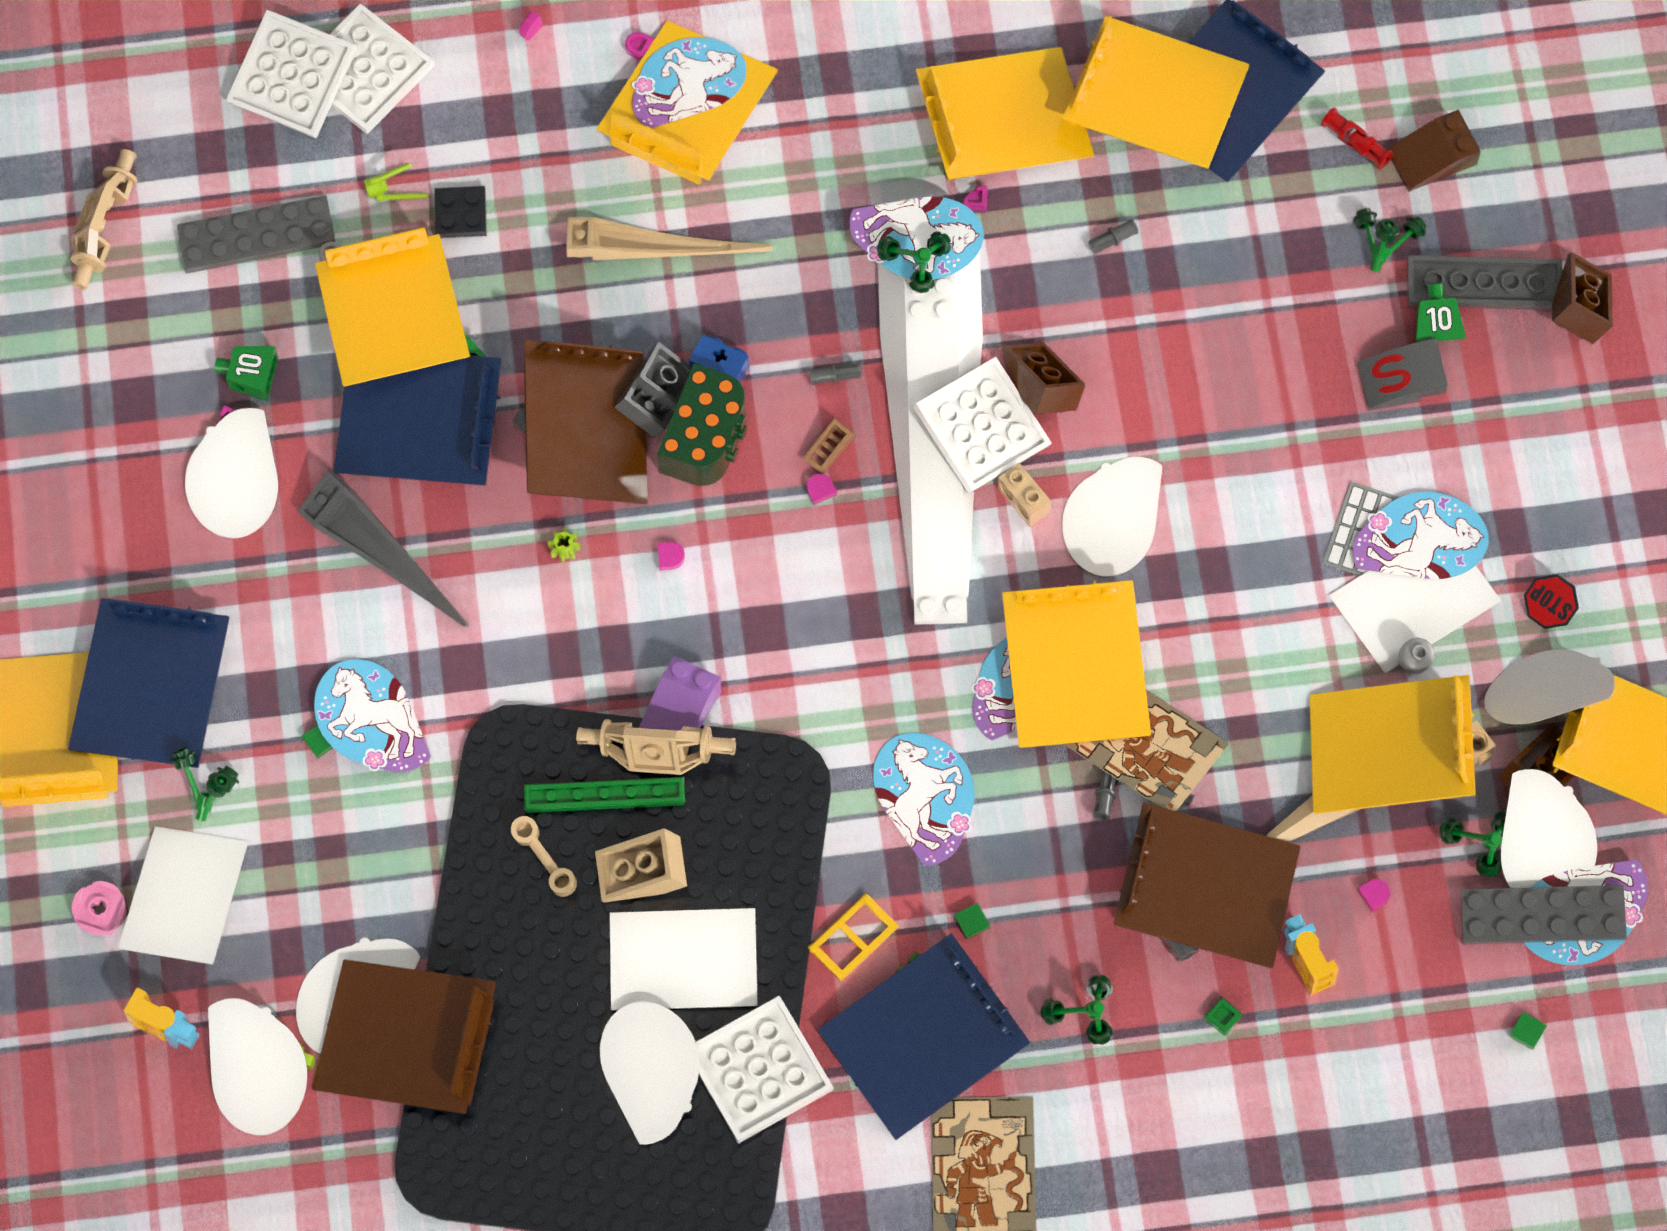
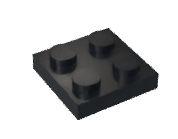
[434,186,487,238]

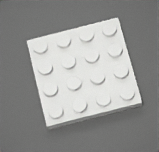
[329,3,435,134]
[226,10,357,138]
[913,357,1052,494]
[696,996,834,1143]

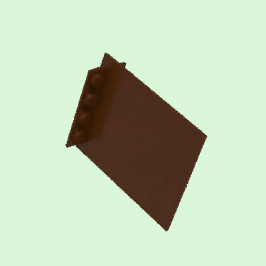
[524,340,648,504]
[1113,803,1301,969]
[312,959,496,1114]

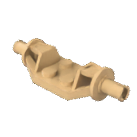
[70,149,137,290]
[576,719,736,775]

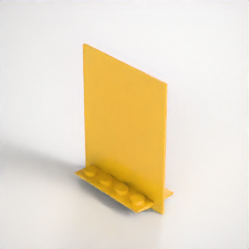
[1063,16,1249,169]
[597,20,778,185]
[916,47,1094,180]
[315,227,470,387]
[1002,580,1151,748]
[0,652,118,807]
[1310,675,1476,814]
[1552,675,1667,815]

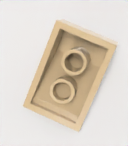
[595,828,687,903]

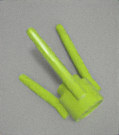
[364,163,429,202]

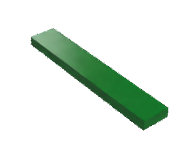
[524,777,685,813]

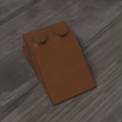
[1387,109,1481,192]
[1552,252,1613,344]
[1002,342,1086,415]
[1498,722,1575,789]

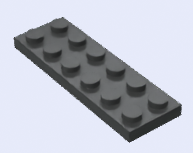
[177,195,336,274]
[1407,255,1562,310]
[1460,885,1627,944]

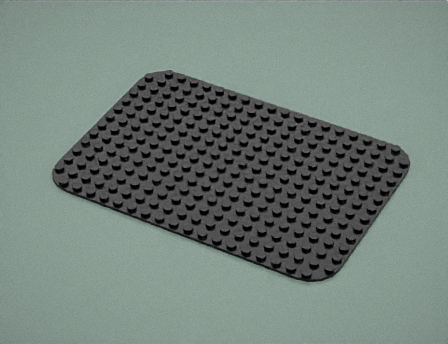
[395,704,831,1231]

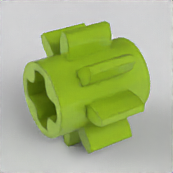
[548,528,581,563]

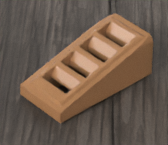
[802,418,856,474]

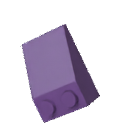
[639,656,721,731]

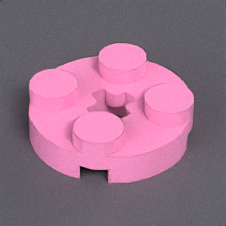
[72,881,127,936]

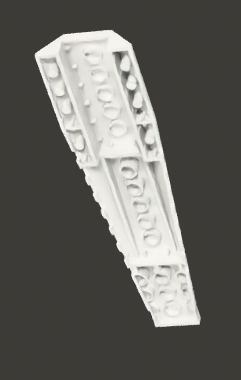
[878,251,983,624]

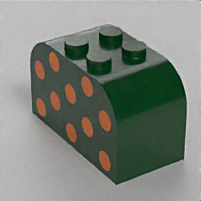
[657,363,747,486]

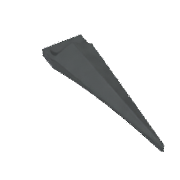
[297,471,469,627]

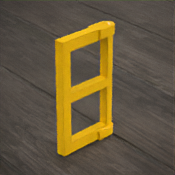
[807,893,899,982]

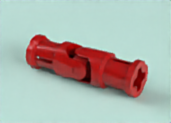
[1321,107,1394,170]

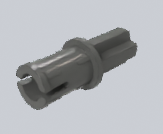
[1088,219,1139,254]
[810,363,862,385]
[1093,771,1116,821]

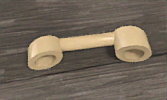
[511,816,577,897]

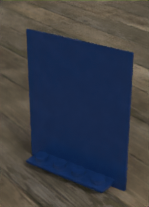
[1188,0,1325,182]
[334,355,501,486]
[68,598,230,768]
[818,933,1031,1140]

